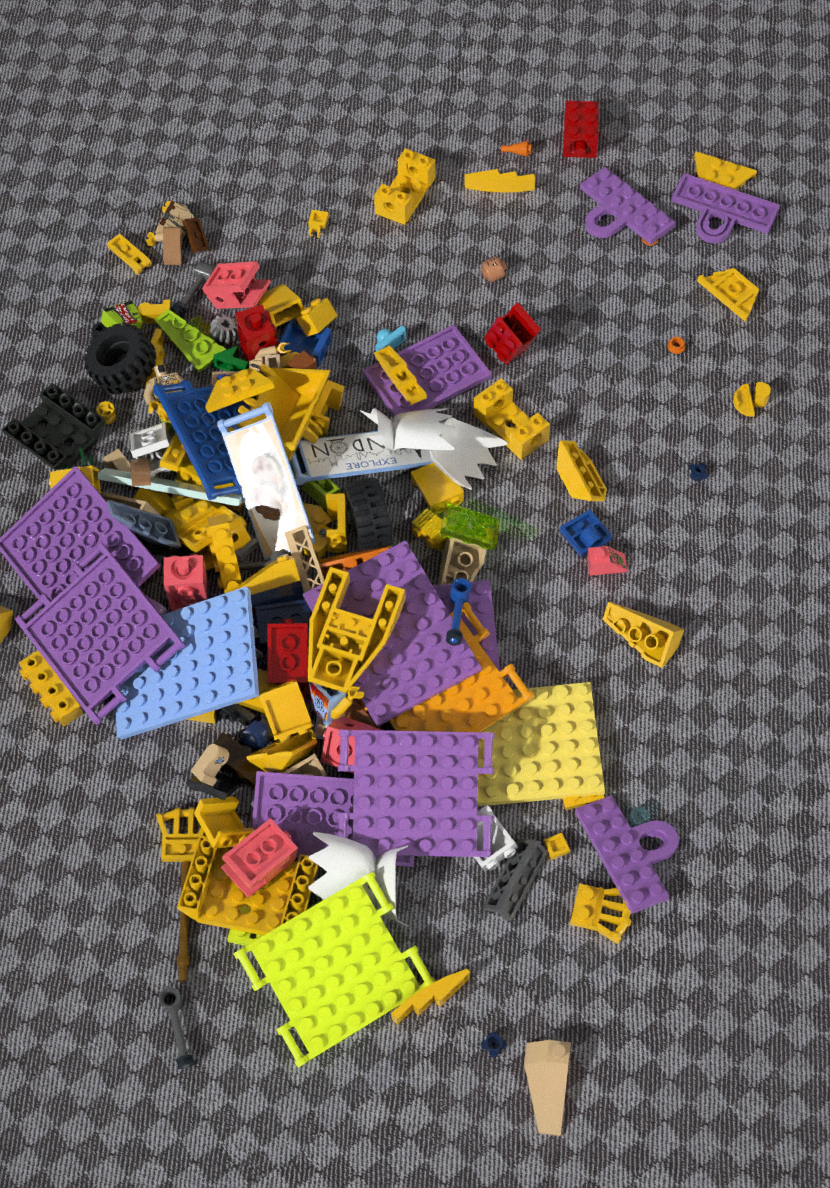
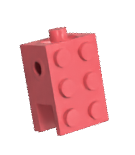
[202,261,271,309]
[164,554,209,612]
[321,716,384,774]
[221,818,298,898]

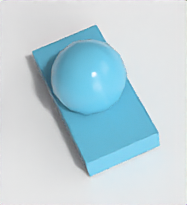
[375,326,406,351]

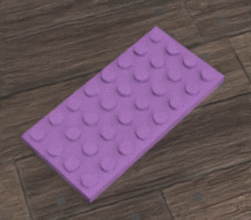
[252,771,414,867]

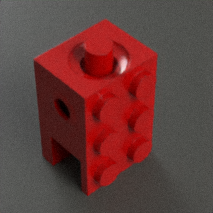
[563,101,599,158]
[484,302,541,365]
[235,305,279,362]
[267,619,309,688]

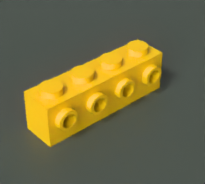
[206,514,242,593]
[18,650,83,727]

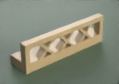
[284,525,325,593]

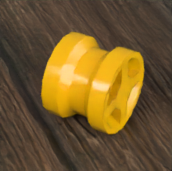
[96,401,116,424]

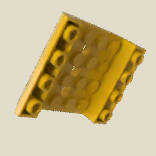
[177,835,319,935]

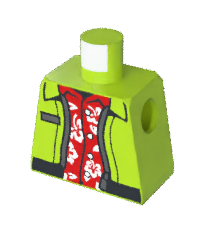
[101,300,143,330]

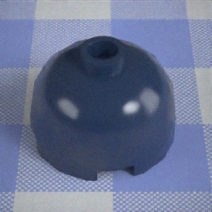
[237,713,275,752]

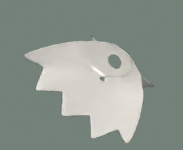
[360,408,455,452]
[410,417,508,490]
[308,832,409,927]

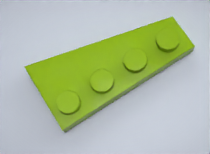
[155,309,226,373]

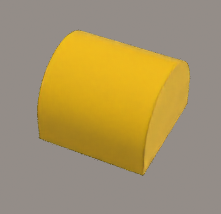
[753,382,771,407]

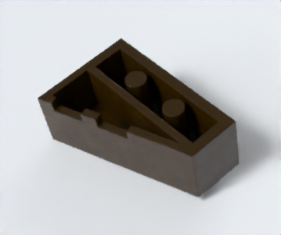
[214,732,265,790]

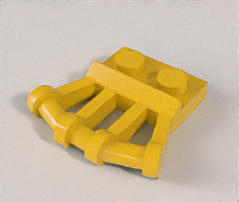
[155,807,205,862]
[570,883,631,944]

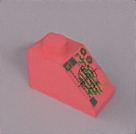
[587,546,628,576]

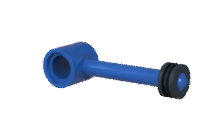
[446,578,471,646]

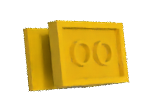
[178,505,251,570]

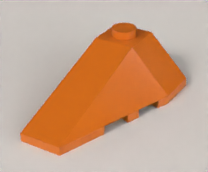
[319,546,390,579]

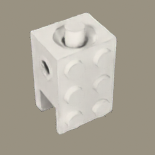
[130,422,172,478]

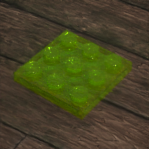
[440,502,500,550]

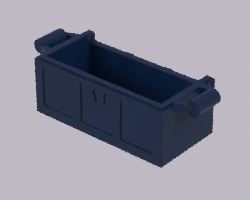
[253,599,312,652]

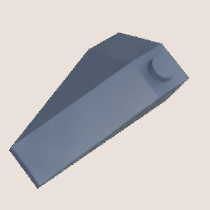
[107,500,181,549]

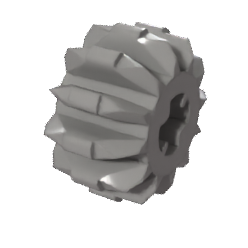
[210,314,239,345]

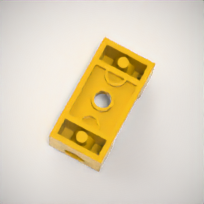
[374,148,436,225]
[473,378,550,460]

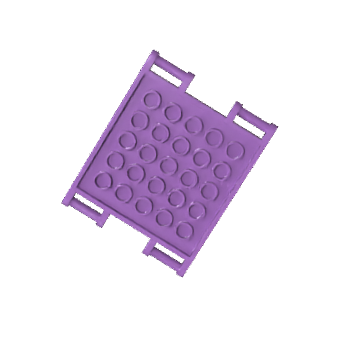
[15,541,186,725]
[337,730,495,857]

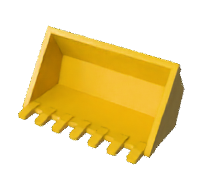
[228,364,331,463]

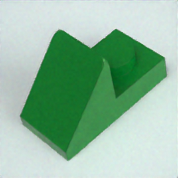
[213,346,250,372]

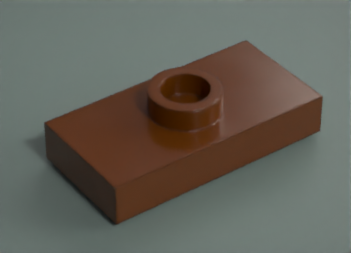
[182,218,210,254]

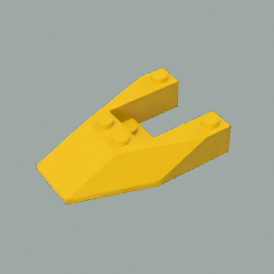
[308,567,406,693]

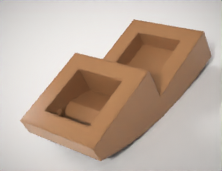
[163,227,182,265]
[130,459,151,486]

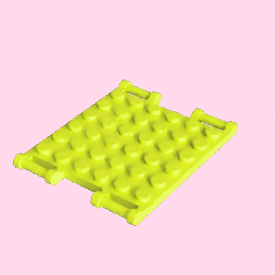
[233,871,436,1068]

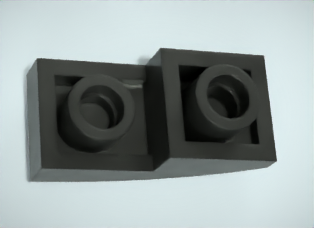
[217,704,257,727]

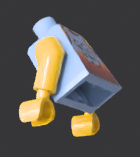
[310,682,364,725]

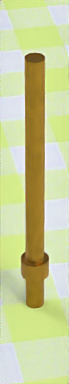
[177,861,190,983]

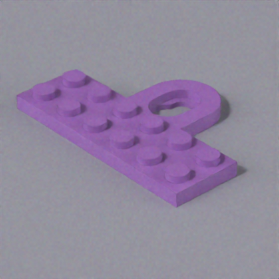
[580,167,676,245]
[671,173,780,243]
[575,795,679,914]

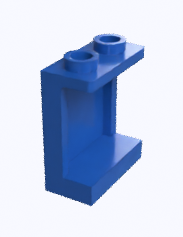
[277,319,332,367]

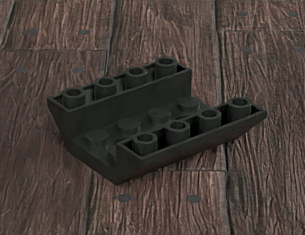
[1,382,105,470]

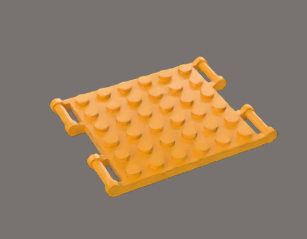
[358,602,535,732]

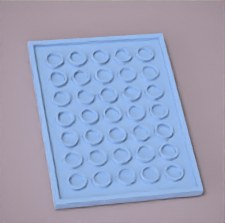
[116,586,259,740]

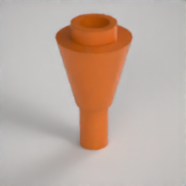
[501,140,533,157]

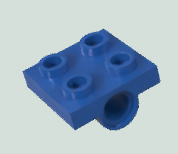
[559,509,612,558]

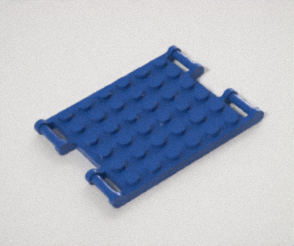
[153,374,306,500]

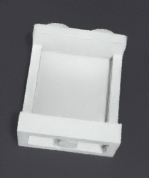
[474,805,518,872]

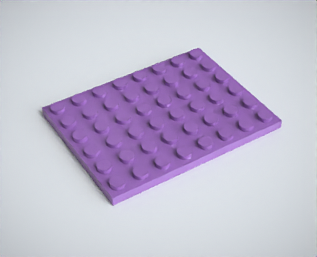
[0,466,161,607]
[303,540,482,727]

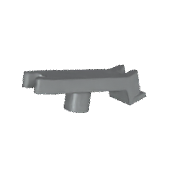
[235,534,259,561]

